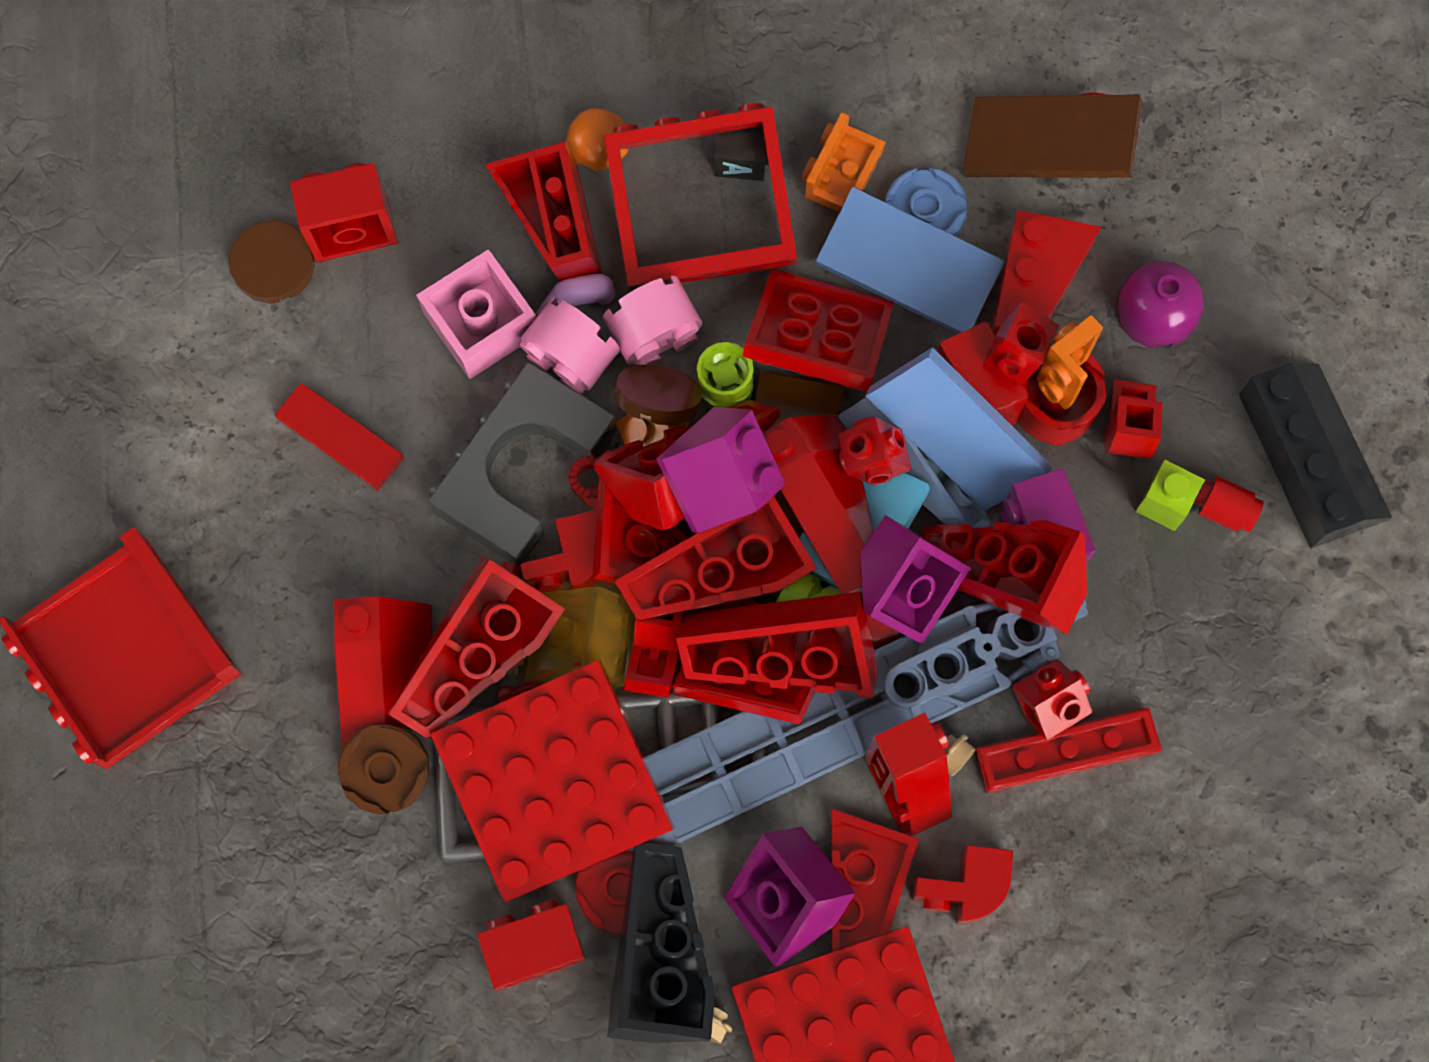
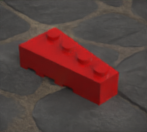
[676,591,878,698]

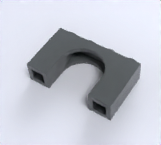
[428,362,617,567]

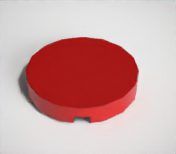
[575,850,634,934]

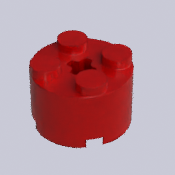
[1018,348,1107,446]

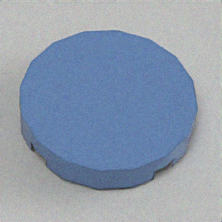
[885,168,967,237]

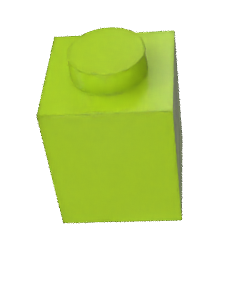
[1135,460,1205,531]

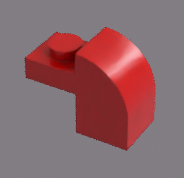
[1104,379,1163,460]
[520,509,600,597]
[624,611,686,698]
[912,845,1013,924]

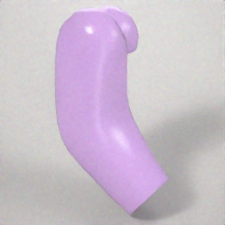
[536,274,616,315]

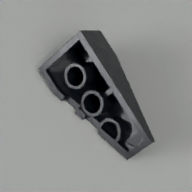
[607,842,715,1043]

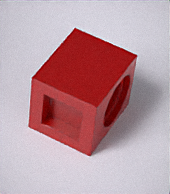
[984,302,1059,385]

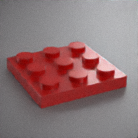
[742,269,894,391]

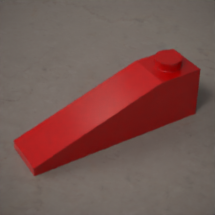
[593,400,780,530]
[615,496,817,621]
[388,556,565,738]

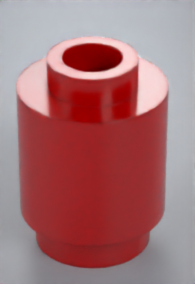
[1194,475,1264,533]

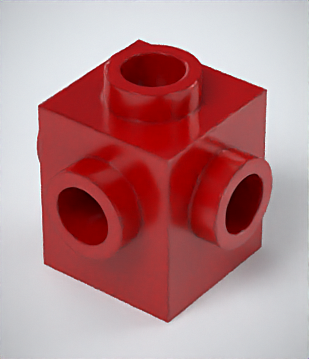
[838,417,912,486]
[1012,659,1093,740]

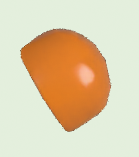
[565,108,628,172]

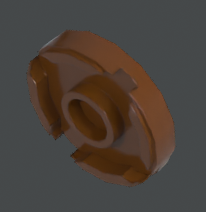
[229,220,315,304]
[614,365,703,425]
[337,723,430,814]

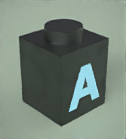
[715,126,769,181]

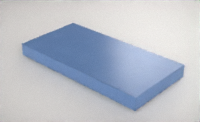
[815,187,1005,334]
[866,347,1052,511]

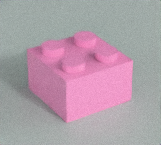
[416,249,536,380]

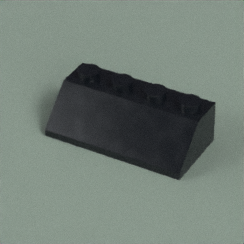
[1239,363,1392,549]

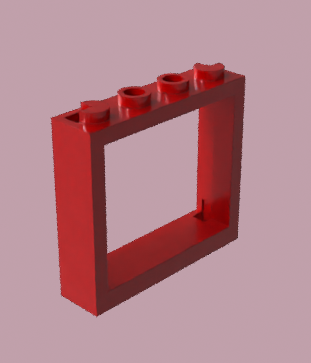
[604,103,797,292]

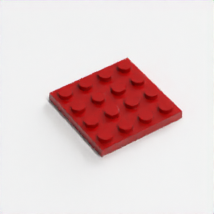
[430,659,674,903]
[731,926,955,1062]

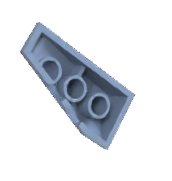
[838,397,990,527]

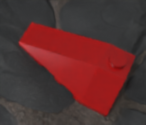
[763,414,874,594]
[920,520,1087,635]
[334,596,432,748]

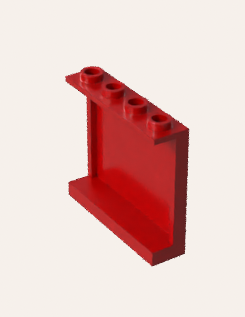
[0,527,241,769]

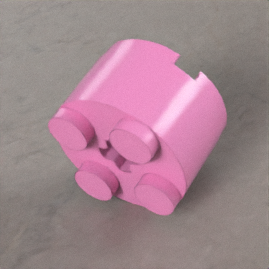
[602,276,702,365]
[519,297,620,395]

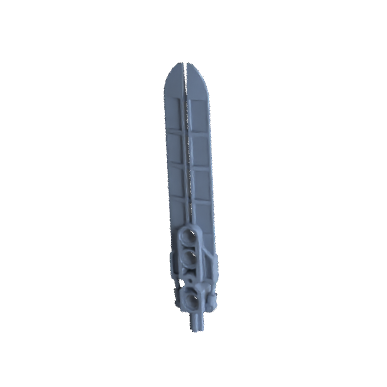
[628,599,1089,851]

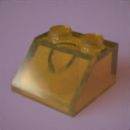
[522,586,633,688]

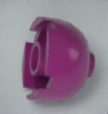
[1116,261,1204,348]

